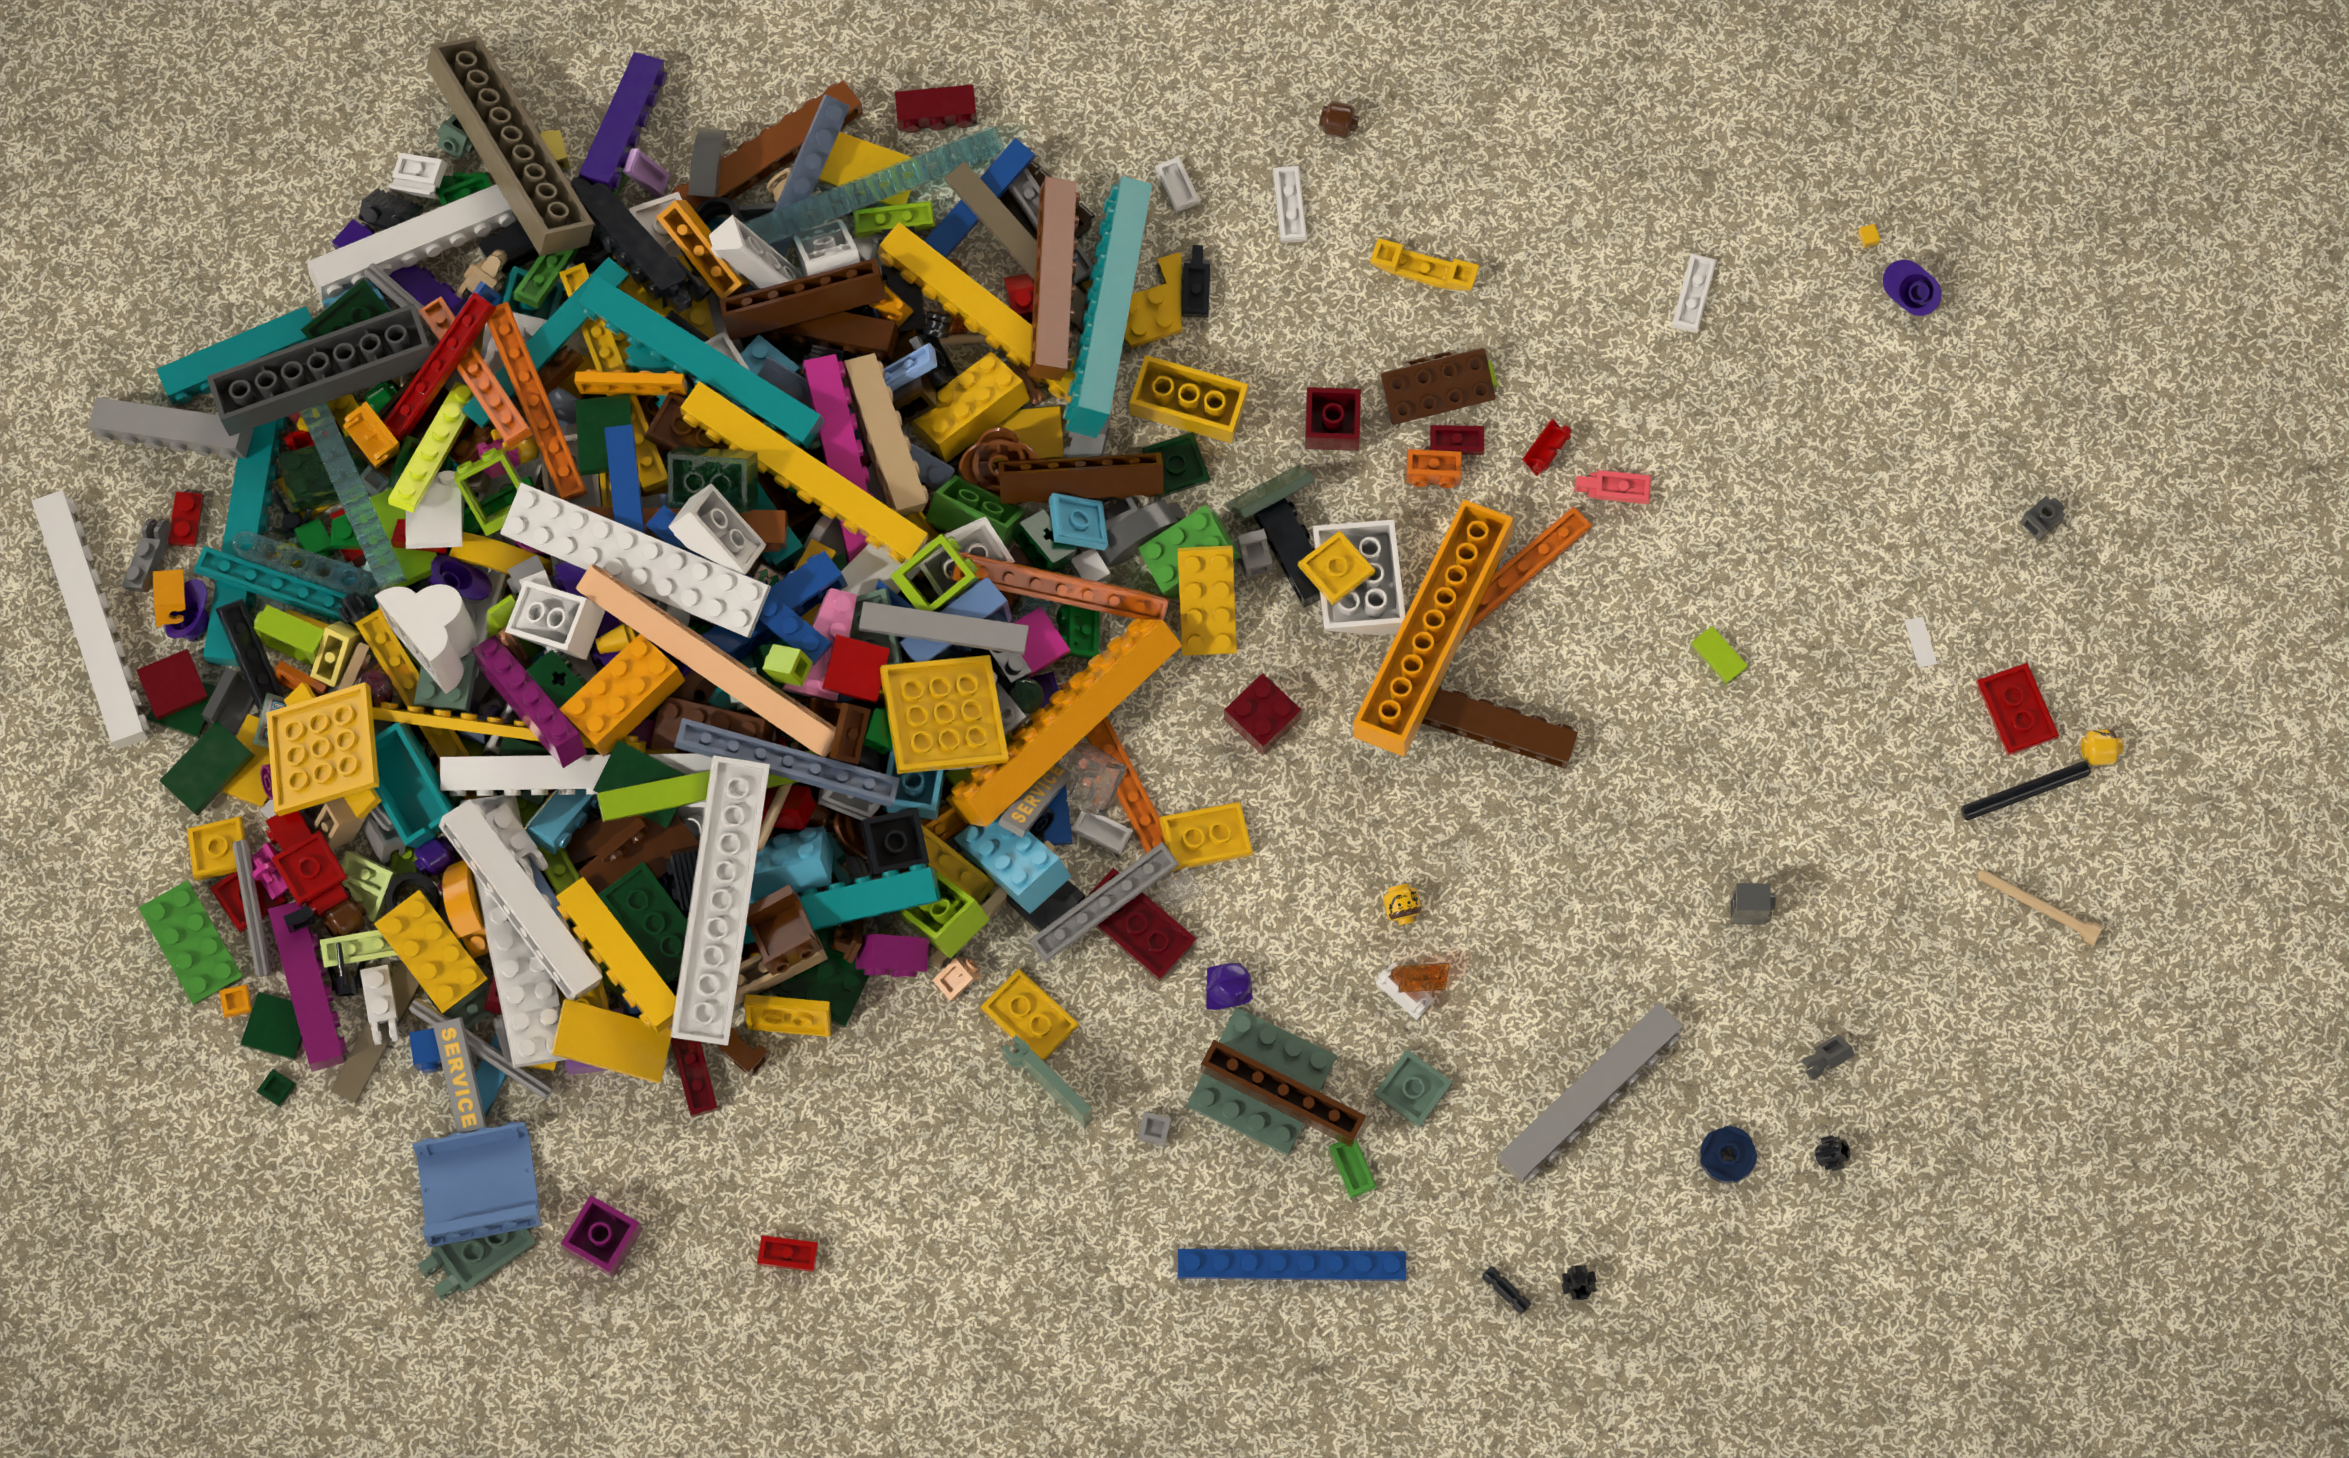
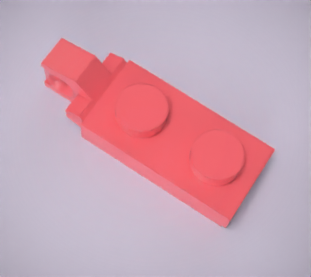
[1574,470,1651,504]

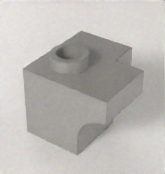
[1233,529,1273,578]

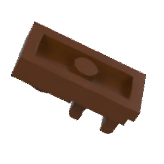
[831,919,864,963]

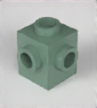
[437,114,475,160]

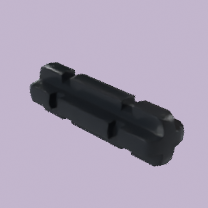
[1482,1266,1531,1314]

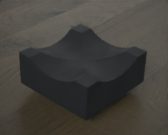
[1006,880,1085,932]

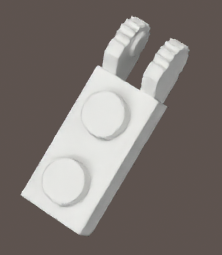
[485,803,548,877]
[360,964,399,1045]

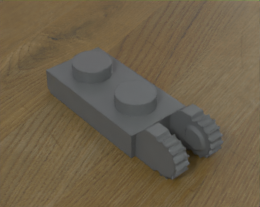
[122,519,172,593]

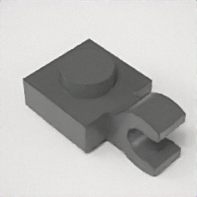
[1802,1034,1855,1079]

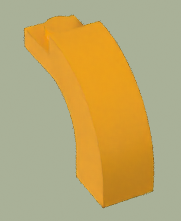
[442,860,489,959]

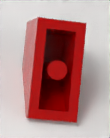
[1003,273,1034,324]

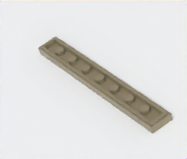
[944,161,1089,334]
[331,895,452,1104]

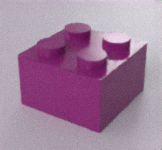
[855,934,929,978]
[561,1195,643,1278]

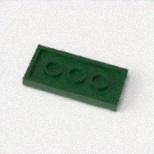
[598,861,688,985]

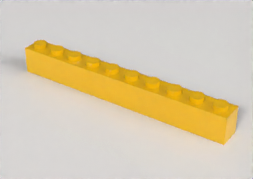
[877,222,1076,403]
[680,381,928,565]

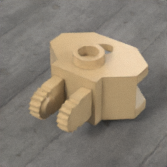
[457,249,508,298]

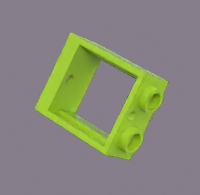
[454,448,523,536]
[890,534,980,612]
[254,605,324,667]

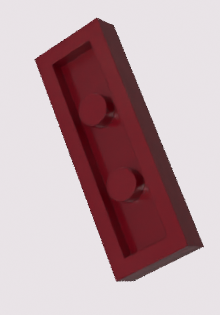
[671,1038,719,1118]

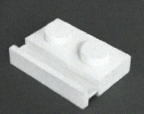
[388,153,448,199]

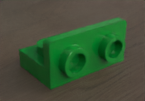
[1056,604,1100,660]

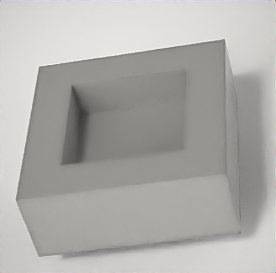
[1137,1111,1172,1147]

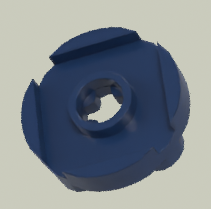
[1699,1126,1757,1184]

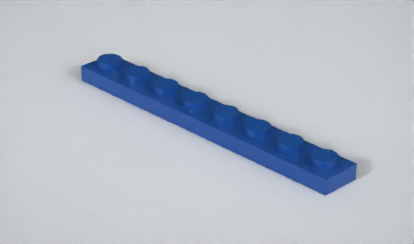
[645,505,832,665]
[1178,1249,1406,1281]

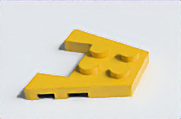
[1082,252,1182,348]

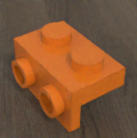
[1406,449,1462,488]

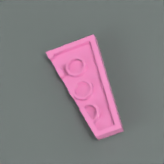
[781,588,857,702]

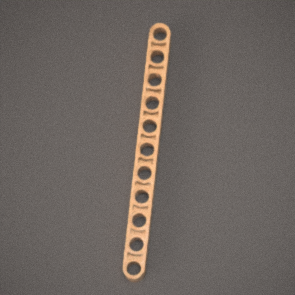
[576,564,836,757]

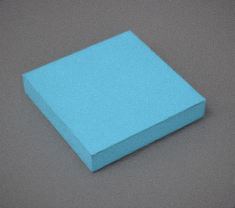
[1049,493,1108,550]

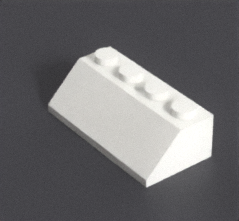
[709,215,804,289]

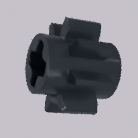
[339,592,374,626]
[1815,1135,1851,1171]
[1562,1265,1597,1300]

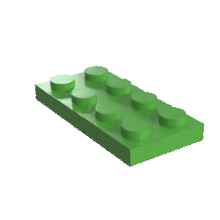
[138,880,243,1005]

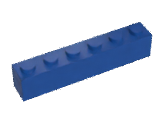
[700,551,848,661]

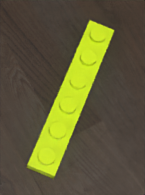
[388,382,474,513]

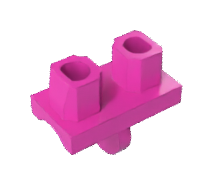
[251,843,289,900]

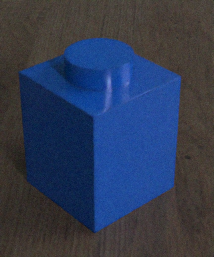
[409,1028,442,1074]

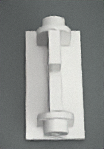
[1376,962,1435,1020]

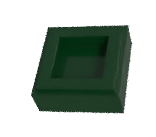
[256,1069,297,1108]

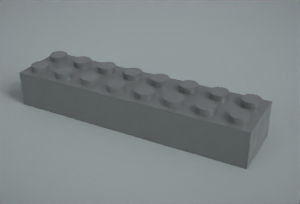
[207,303,433,437]

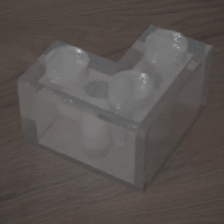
[1059,741,1128,816]

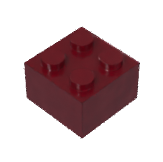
[1305,387,1361,451]
[1224,673,1302,756]

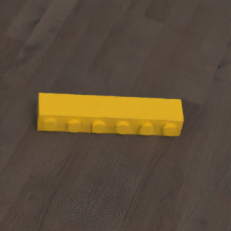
[555,877,676,1033]

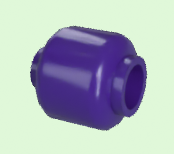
[413,836,456,877]

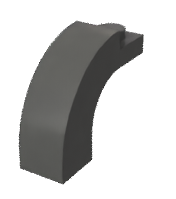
[688,128,730,197]
[1096,499,1186,567]

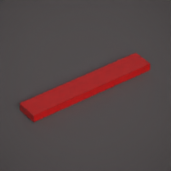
[384,292,497,441]

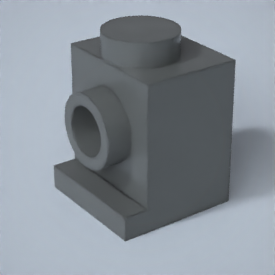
[2020,496,2065,541]

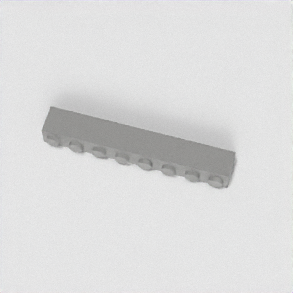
[1497,1003,1683,1184]

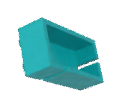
[374,722,456,848]

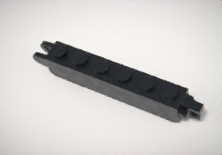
[571,176,692,313]

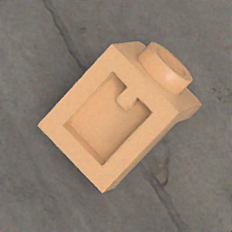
[933,956,982,1001]

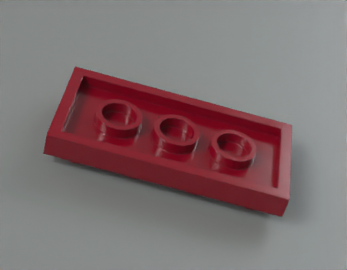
[1086,867,1197,982]

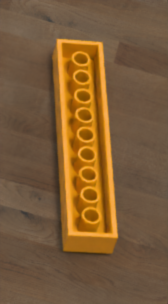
[1353,499,1513,757]
[946,619,1182,827]

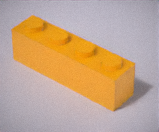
[656,200,751,299]

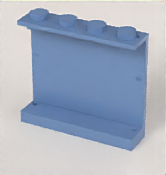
[412,1121,542,1248]

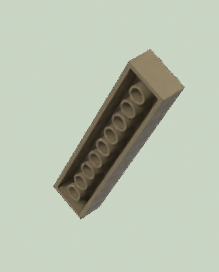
[427,36,594,256]

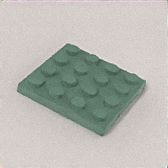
[1187,1007,1337,1156]

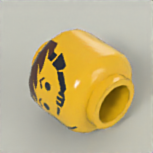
[2080,729,2123,766]
[1383,883,1422,926]

